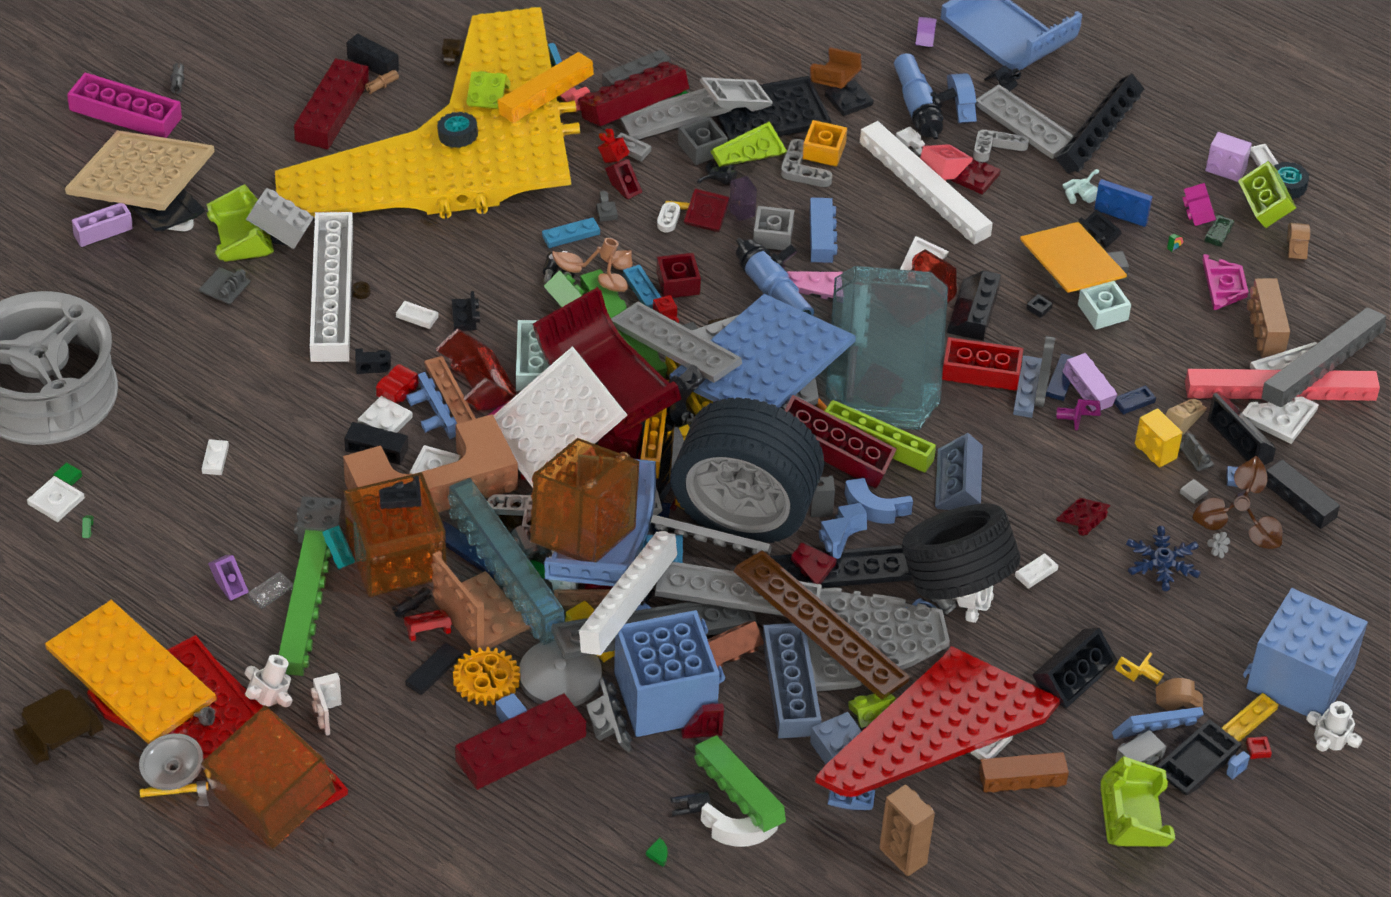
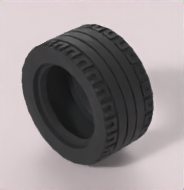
[902,503,1021,600]

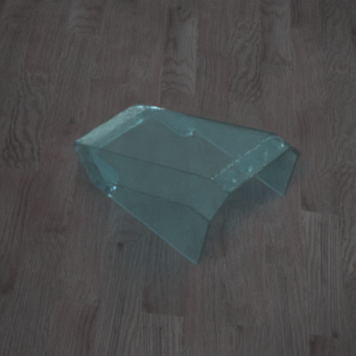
[826,266,948,430]

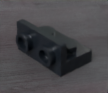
[452,291,480,331]

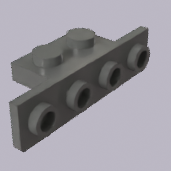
[586,677,632,752]

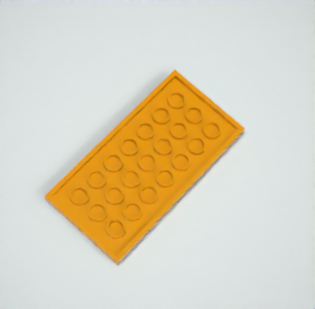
[45,600,217,745]

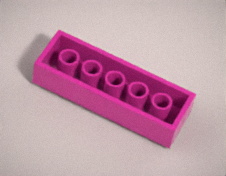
[67,73,182,138]

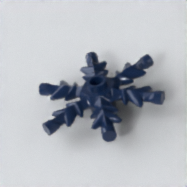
[1126,526,1201,591]

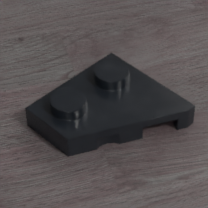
[379,475,422,509]

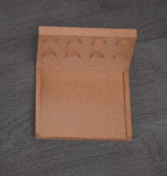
[431,551,530,653]

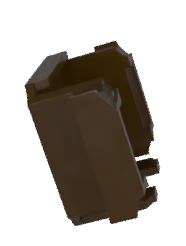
[13,688,104,765]

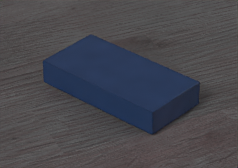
[1114,385,1156,415]

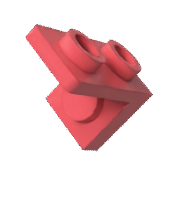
[559,86,590,112]

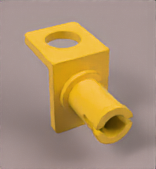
[1115,652,1164,684]

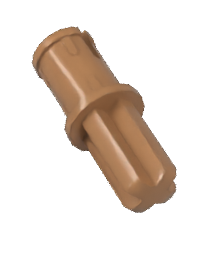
[365,70,399,94]

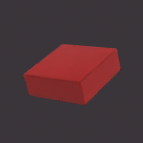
[1246,736,1272,759]

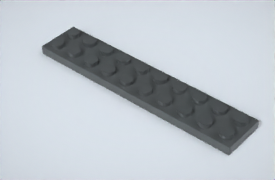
[551,602,757,659]

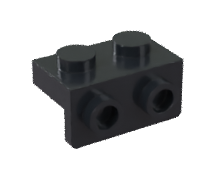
[1079,210,1122,248]

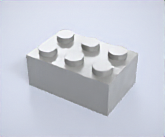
[246,188,314,249]

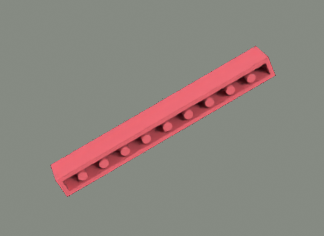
[1185,369,1380,401]

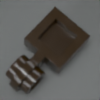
[442,38,461,66]

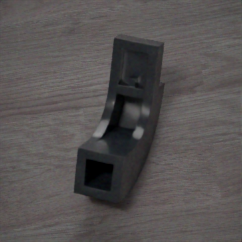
[667,364,705,427]

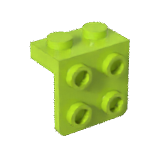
[466,71,511,109]

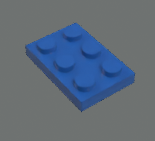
[1094,179,1153,227]

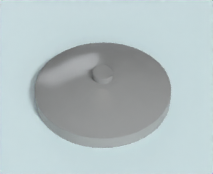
[519,639,602,706]

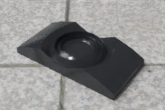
[656,426,684,504]
[1156,719,1241,796]

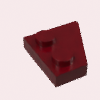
[791,542,836,585]

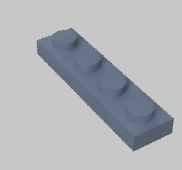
[1013,355,1042,418]

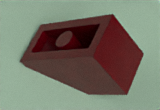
[605,159,642,200]

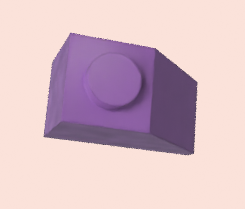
[208,555,249,601]

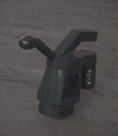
[697,161,737,184]

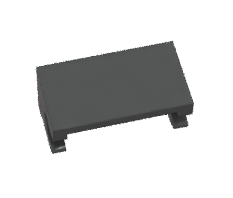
[810,475,835,517]

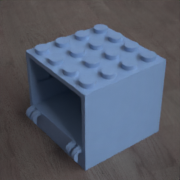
[1243,588,1368,716]
[614,610,725,737]

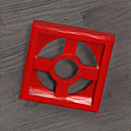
[404,609,452,641]

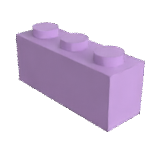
[72,203,133,247]
[1062,353,1117,411]

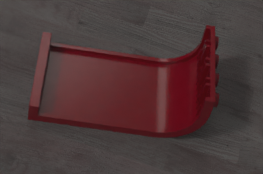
[533,287,681,437]

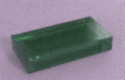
[1204,215,1235,247]

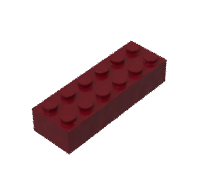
[294,58,369,150]
[578,62,690,126]
[784,395,897,489]
[455,693,586,790]

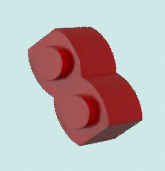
[376,364,419,404]

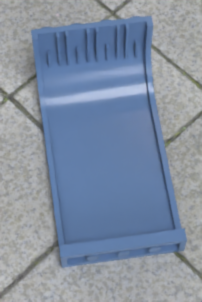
[941,0,1082,70]
[545,453,656,586]

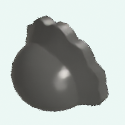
[194,707,215,726]

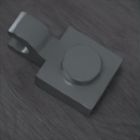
[596,190,618,222]

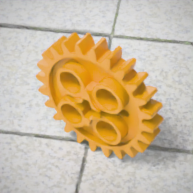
[453,647,520,706]

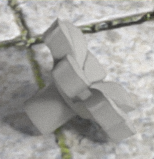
[1207,532,1230,558]

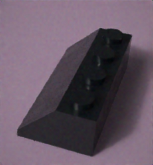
[947,270,1001,341]
[1207,393,1276,465]
[1032,628,1118,708]

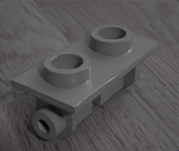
[1180,433,1214,471]

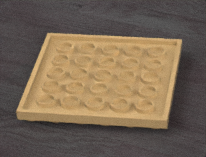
[65,130,215,210]

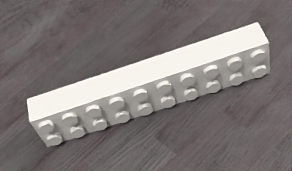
[310,212,353,362]

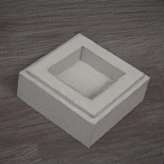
[1180,479,1208,504]

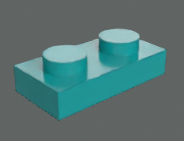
[322,525,356,569]

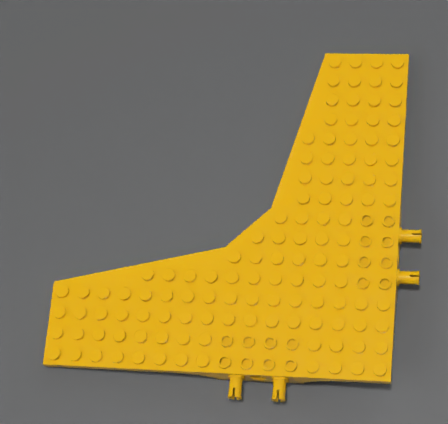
[275,7,580,219]

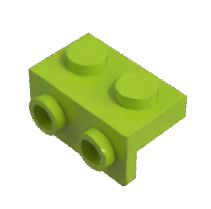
[848,694,896,728]

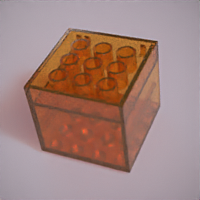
[530,438,640,563]
[344,472,446,597]
[201,705,336,850]

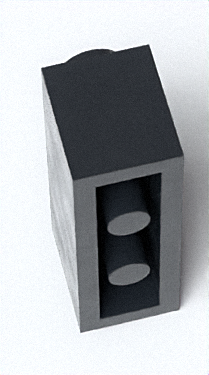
[346,33,399,76]
[344,422,408,465]

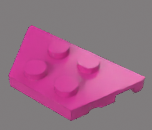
[1202,254,1248,310]

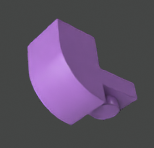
[915,17,936,47]

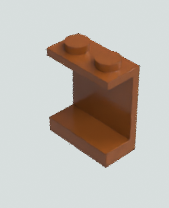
[810,47,862,88]

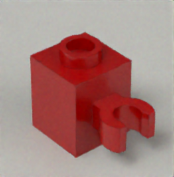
[598,128,630,163]
[653,295,679,323]

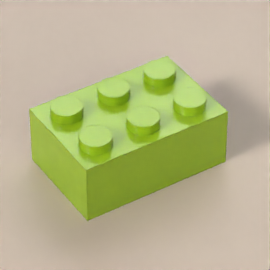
[1238,161,1296,228]

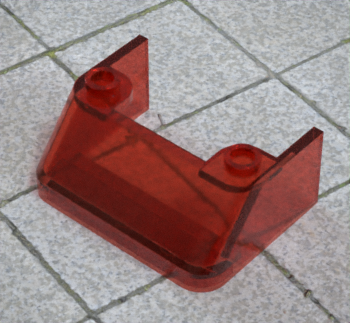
[436,328,518,411]

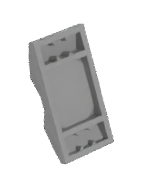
[700,77,773,111]

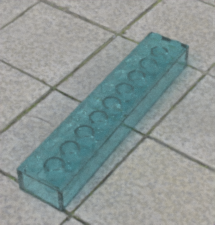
[447,478,564,645]

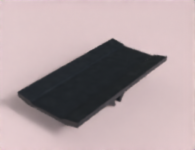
[130,188,205,231]

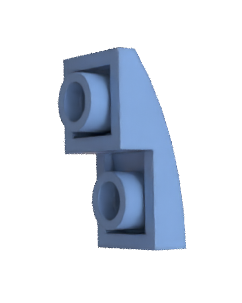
[827,790,875,810]

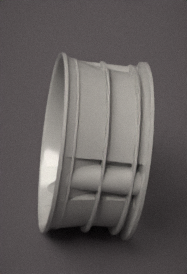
[0,291,118,445]

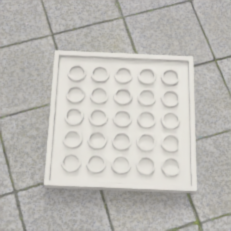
[493,346,627,492]

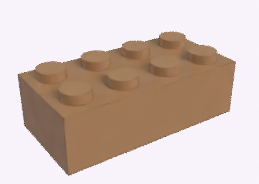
[1247,278,1290,358]
[879,785,935,877]

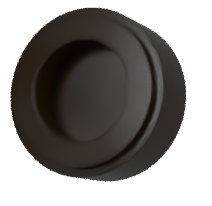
[352,281,371,299]

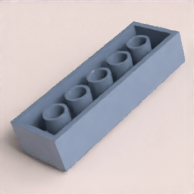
[763,623,821,739]

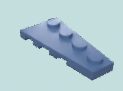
[1112,707,1204,740]

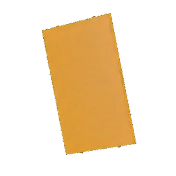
[1020,222,1127,293]

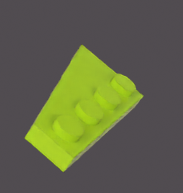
[710,122,787,167]

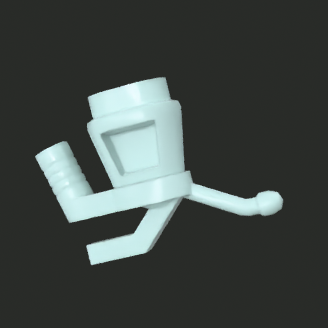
[1062,169,1099,204]

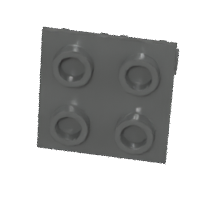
[199,267,251,304]

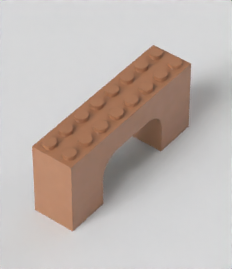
[343,414,518,533]

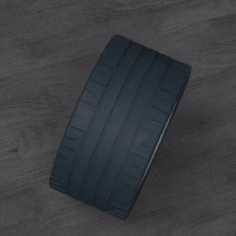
[671,397,824,544]

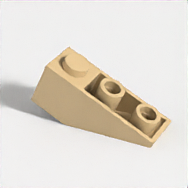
[1165,399,1207,435]

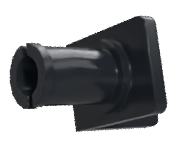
[984,65,1021,92]

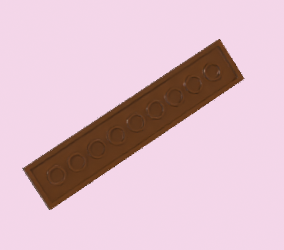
[734,550,910,700]

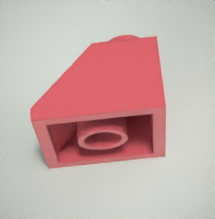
[920,144,973,181]

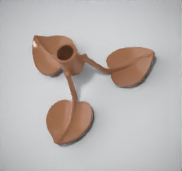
[552,238,633,292]

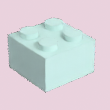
[1078,281,1131,330]

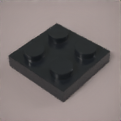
[825,79,874,116]

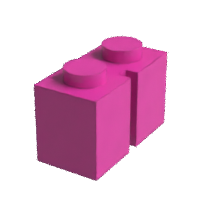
[1182,183,1216,226]

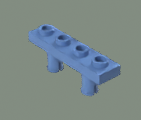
[406,372,457,439]

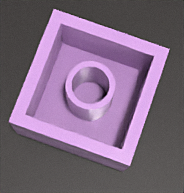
[1206,132,1252,182]

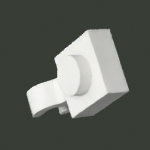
[896,127,925,155]

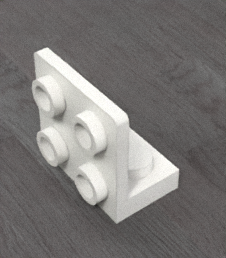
[310,673,341,736]

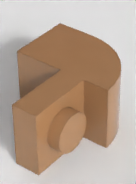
[1287,223,1310,260]
[1156,678,1203,711]

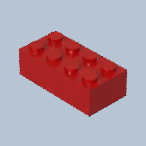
[942,337,1023,391]

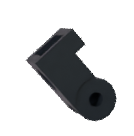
[355,348,391,374]

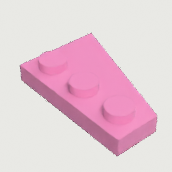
[787,271,844,303]

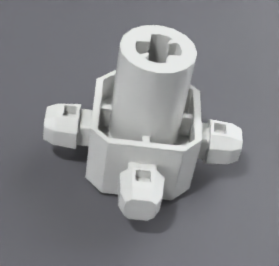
[952,586,994,623]
[245,655,293,707]
[1307,701,1363,752]

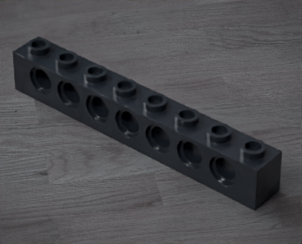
[1055,73,1144,174]

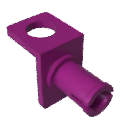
[1057,399,1101,430]

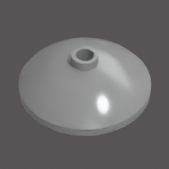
[139,734,204,790]

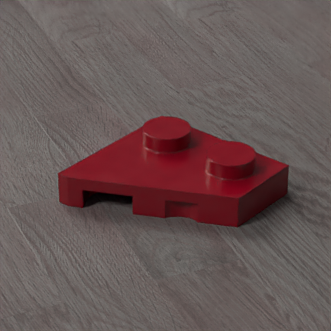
[681,703,724,739]

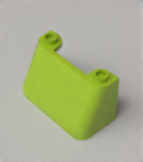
[207,184,274,262]
[1101,756,1175,847]

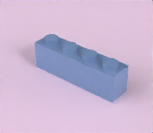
[809,198,837,263]

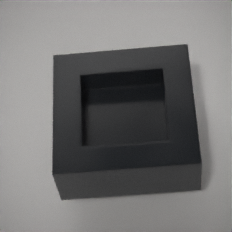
[1026,294,1053,318]

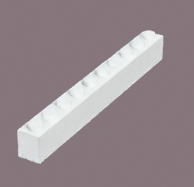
[860,121,993,245]
[579,531,677,655]

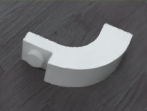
[701,803,778,847]

